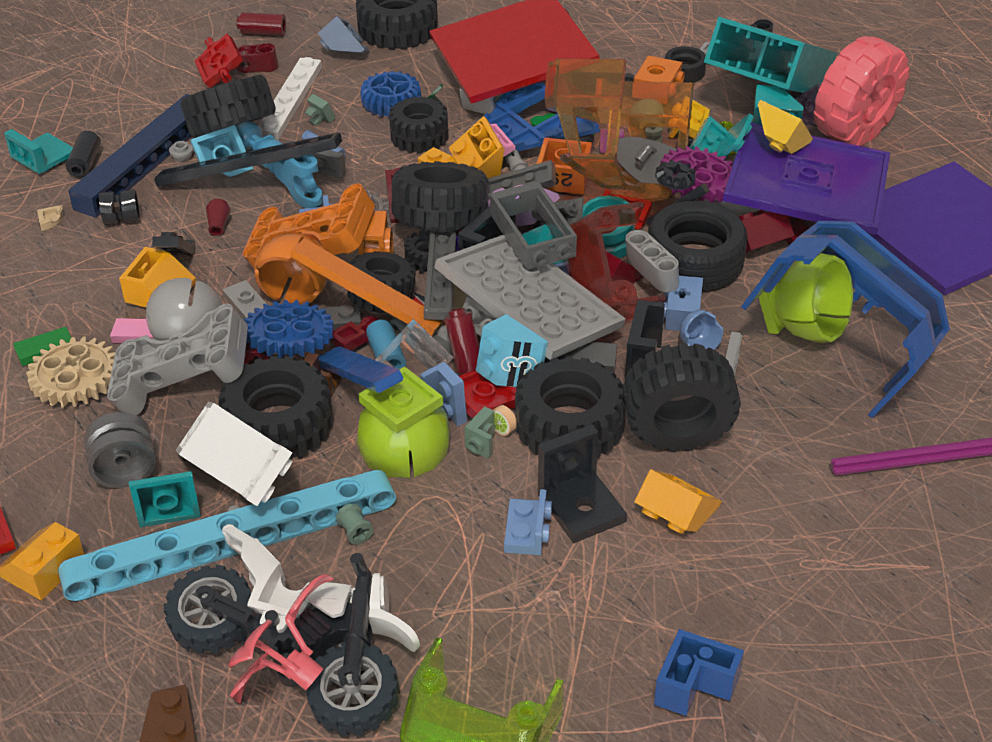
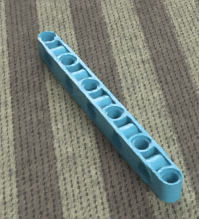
[58,470,396,601]

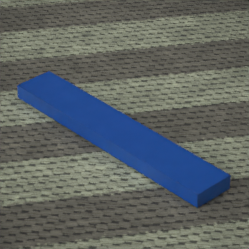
[319,346,403,393]

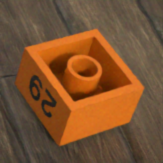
[536,138,592,194]

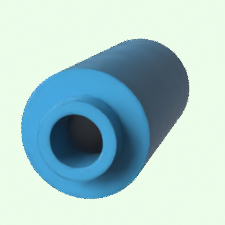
[366,320,406,369]

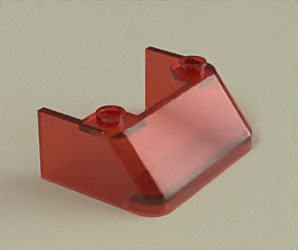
[566,202,666,320]

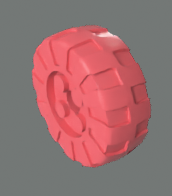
[814,36,910,146]

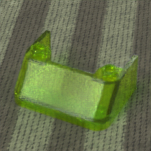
[399,637,563,742]

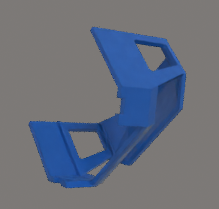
[741,221,950,418]

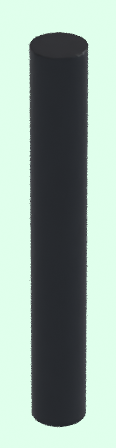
[646,183,709,225]

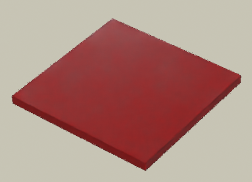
[429,0,600,104]

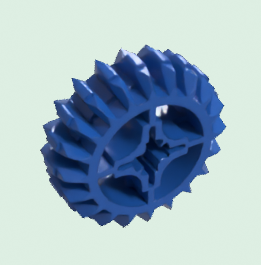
[360,70,422,117]

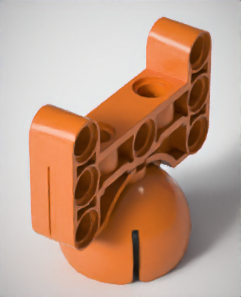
[243,183,375,304]

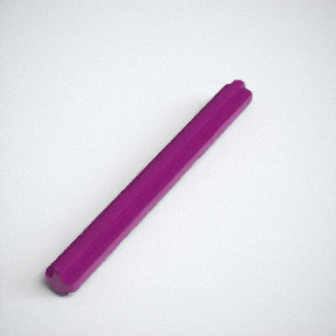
[831,438,992,475]

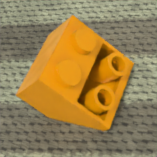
[449,116,505,178]
[119,247,196,307]

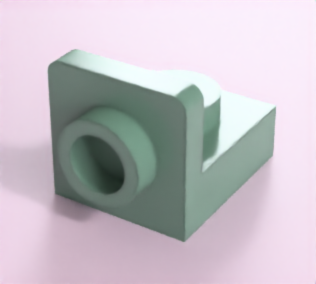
[465,406,496,458]

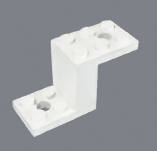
[176,401,292,506]

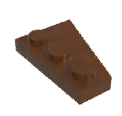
[139,684,196,742]

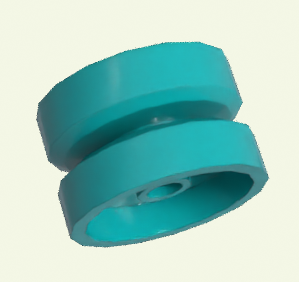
[580,196,635,258]

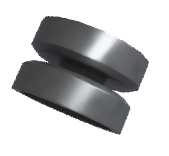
[84,412,156,488]

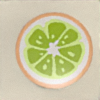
[493,405,516,436]

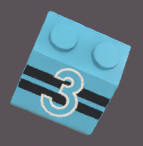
[476,314,548,387]

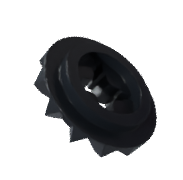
[655,159,696,190]

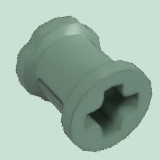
[335,504,374,544]

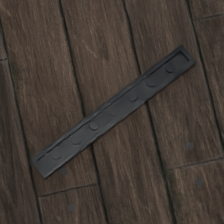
[154,132,343,187]

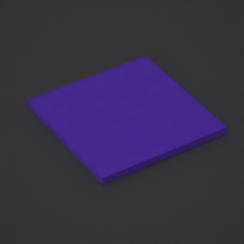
[722,123,890,235]
[869,161,992,295]

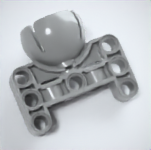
[107,278,248,415]

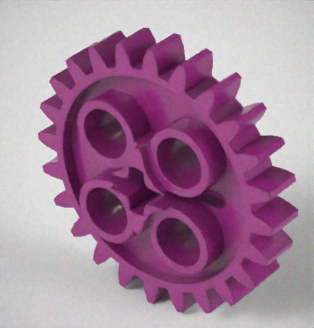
[660,146,733,203]

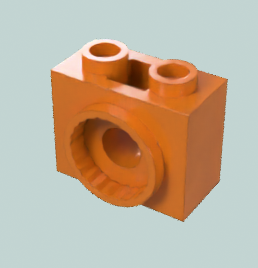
[633,55,685,105]
[358,211,393,255]

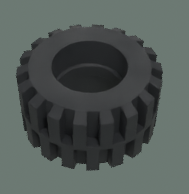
[389,97,449,153]
[347,251,416,313]

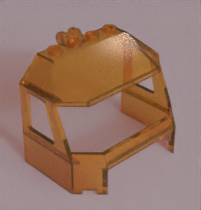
[544,59,694,202]

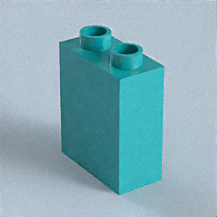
[704,16,837,95]

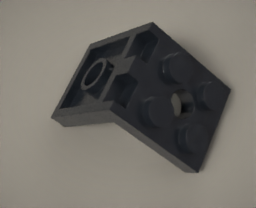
[538,424,627,544]

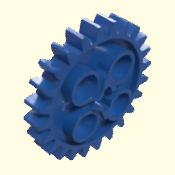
[244,300,333,358]

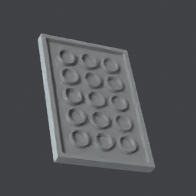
[434,235,626,360]

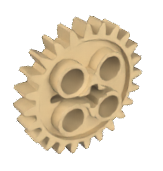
[26,336,115,408]

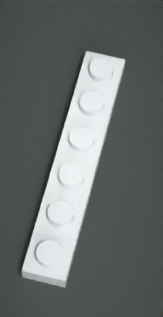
[258,57,322,140]

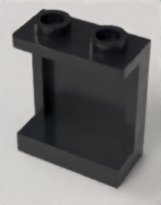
[458,206,516,251]
[625,300,665,377]

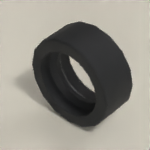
[665,46,706,83]

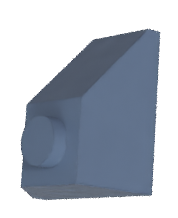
[318,16,369,54]

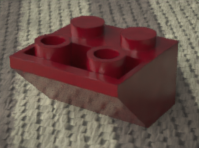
[739,210,795,252]

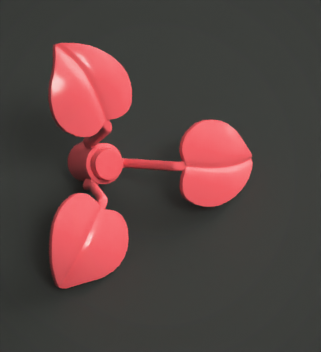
[228,574,334,704]

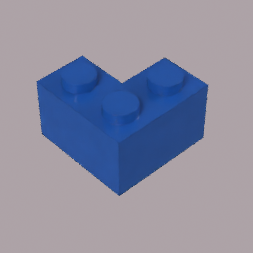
[654,629,744,716]

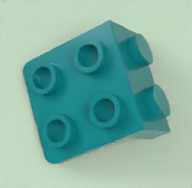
[690,113,754,160]

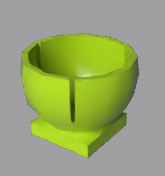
[758,254,853,343]
[356,366,450,478]

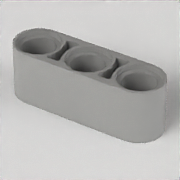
[626,230,679,292]

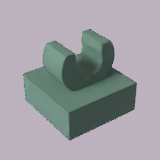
[305,94,336,126]

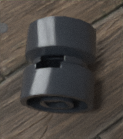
[99,189,140,225]

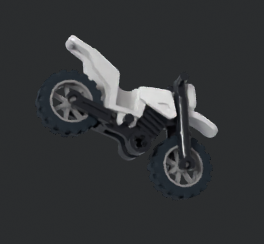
[164,524,420,736]

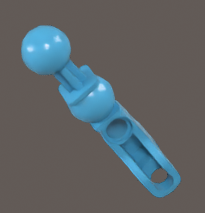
[236,121,323,208]

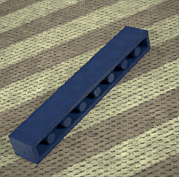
[68,94,192,218]

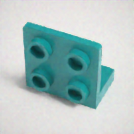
[4,129,73,174]

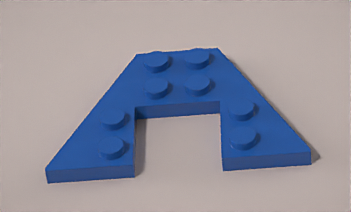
[484,82,600,153]

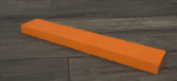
[290,238,444,337]

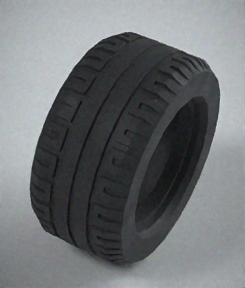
[648,201,747,292]

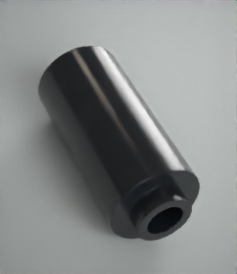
[65,131,101,178]

